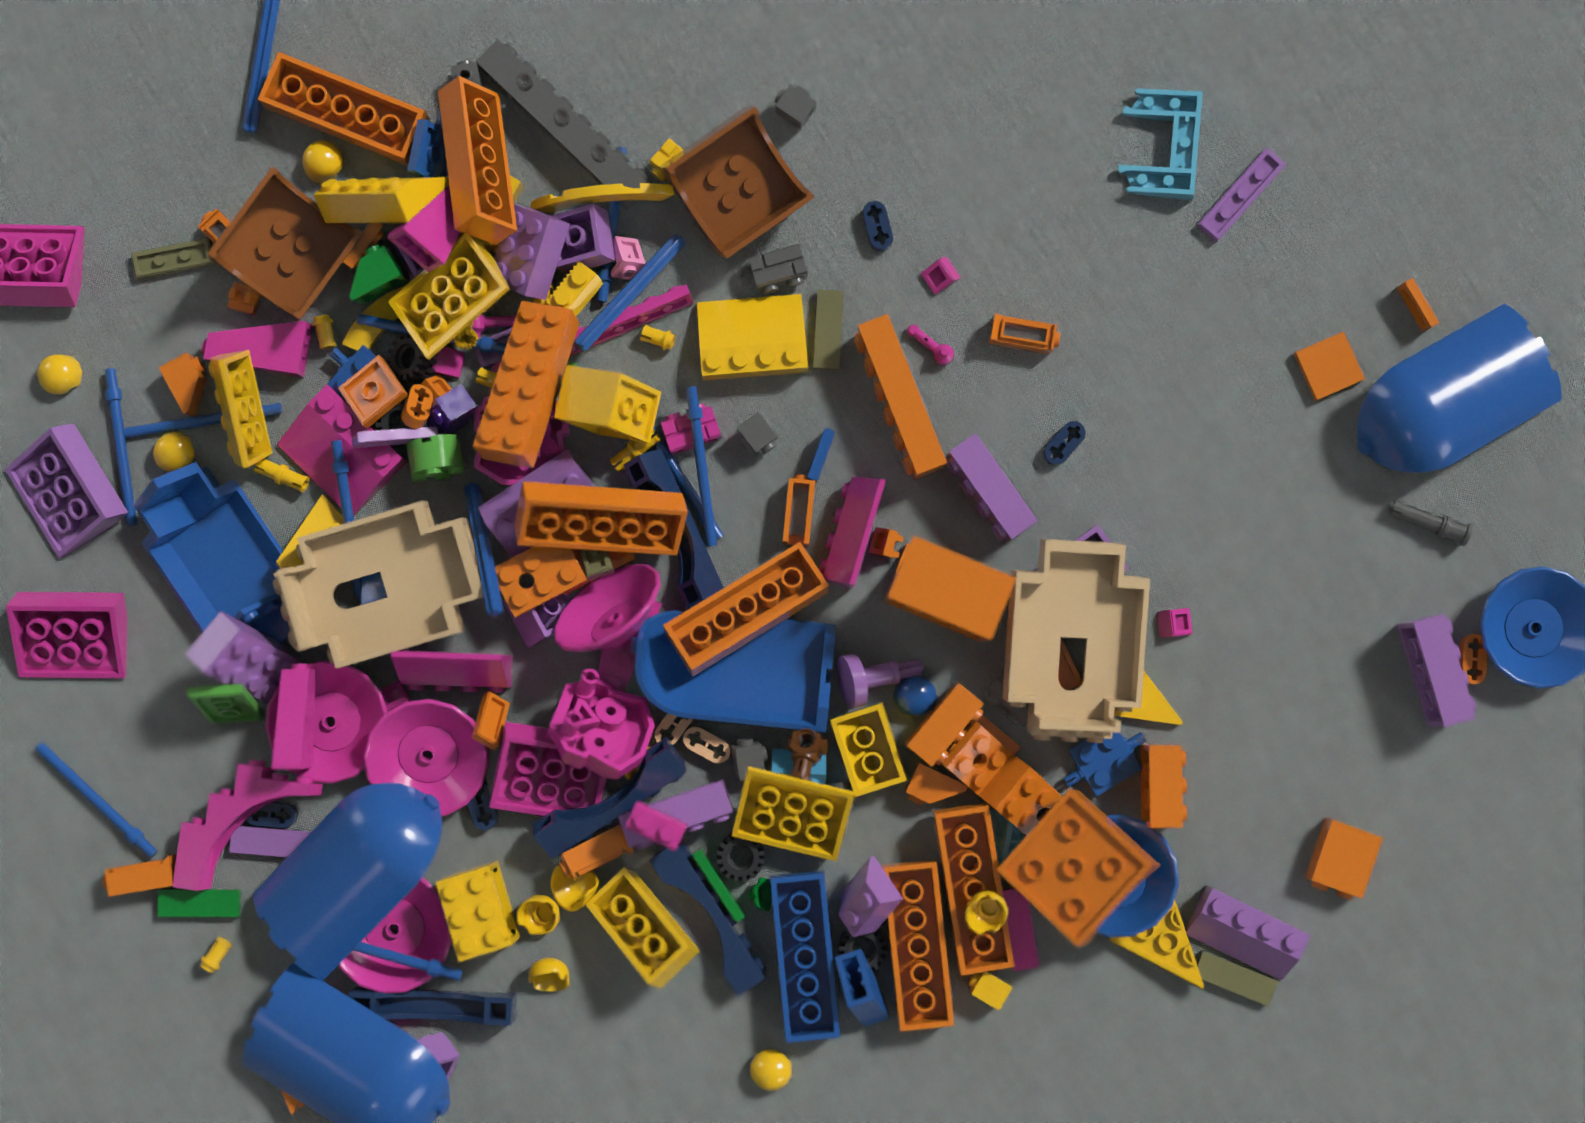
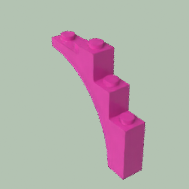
[173,759,323,891]

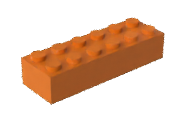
[258,51,430,166]
[438,76,517,245]
[473,301,580,468]
[853,314,947,480]
[514,481,688,555]
[663,542,829,677]
[933,802,1015,976]
[881,859,954,1032]

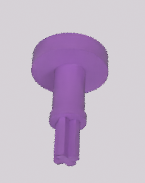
[837,653,924,709]

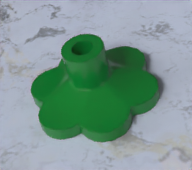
[749,878,773,911]

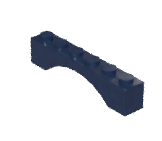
[624,449,724,610]
[532,737,687,859]
[649,843,767,996]
[348,987,517,1026]

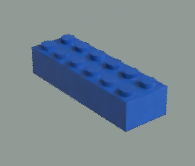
[770,870,840,1043]

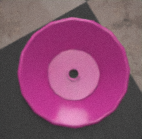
[554,564,661,652]
[265,660,387,784]
[363,699,489,817]
[339,877,452,993]

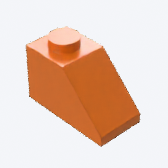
[158,352,207,417]
[904,762,968,805]

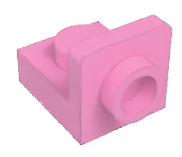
[611,236,645,280]

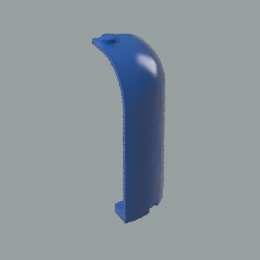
[1357,303,1562,473]
[631,610,836,732]
[253,783,442,981]
[243,962,451,1123]

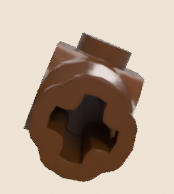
[787,729,828,782]

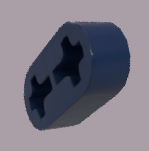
[863,201,893,252]
[1043,421,1086,466]
[468,781,498,830]
[246,802,298,828]

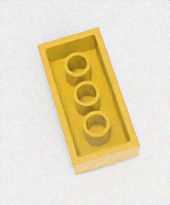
[585,867,700,989]

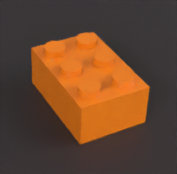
[904,683,984,766]
[1139,744,1187,828]

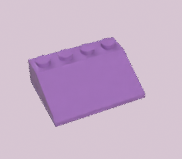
[5,423,128,558]

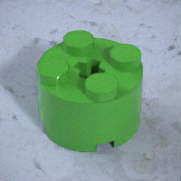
[406,434,465,482]

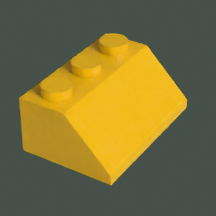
[830,702,907,797]

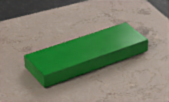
[692,847,745,922]
[158,889,241,917]

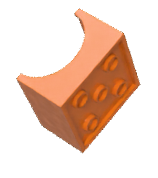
[883,535,1016,642]
[997,789,1160,947]

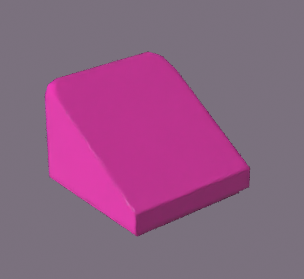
[920,257,961,295]
[432,347,465,378]
[1157,608,1193,638]
[380,680,412,712]

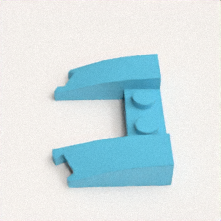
[1118,88,1203,200]

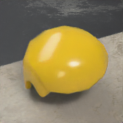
[302,140,343,184]
[36,354,82,395]
[153,431,195,473]
[965,891,1008,935]
[517,894,560,935]
[528,957,570,992]
[750,1049,792,1091]

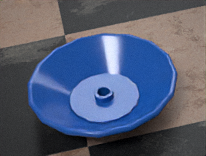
[1480,566,1585,689]
[1096,814,1179,938]

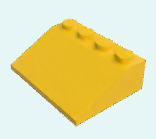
[313,177,449,223]
[388,233,509,360]
[697,294,808,381]
[209,350,273,468]
[732,766,855,862]

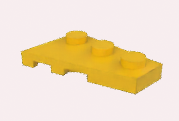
[276,494,344,569]

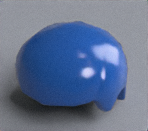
[893,676,937,716]

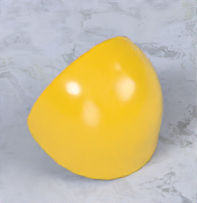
[551,865,599,912]

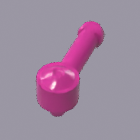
[472,315,517,338]
[907,324,954,366]

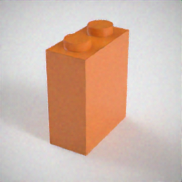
[1305,817,1383,901]

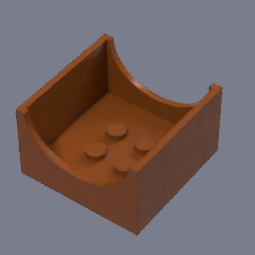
[658,106,815,259]
[208,166,363,321]

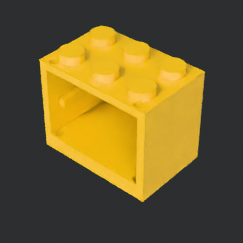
[554,365,662,443]
[436,860,521,962]

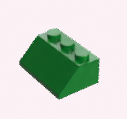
[349,245,410,305]

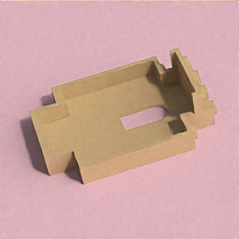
[273,501,484,669]
[1002,539,1150,743]

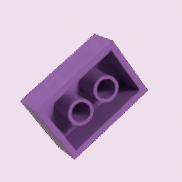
[494,204,570,300]

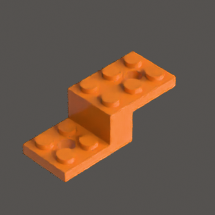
[495,546,636,618]
[941,722,1062,836]

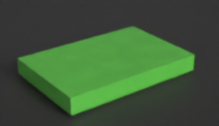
[187,684,264,724]

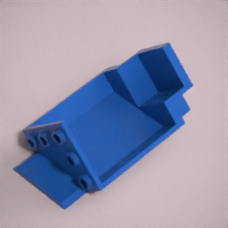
[133,462,290,643]

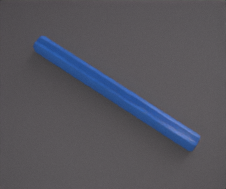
[242,0,280,134]
[574,234,685,351]
[464,482,503,617]

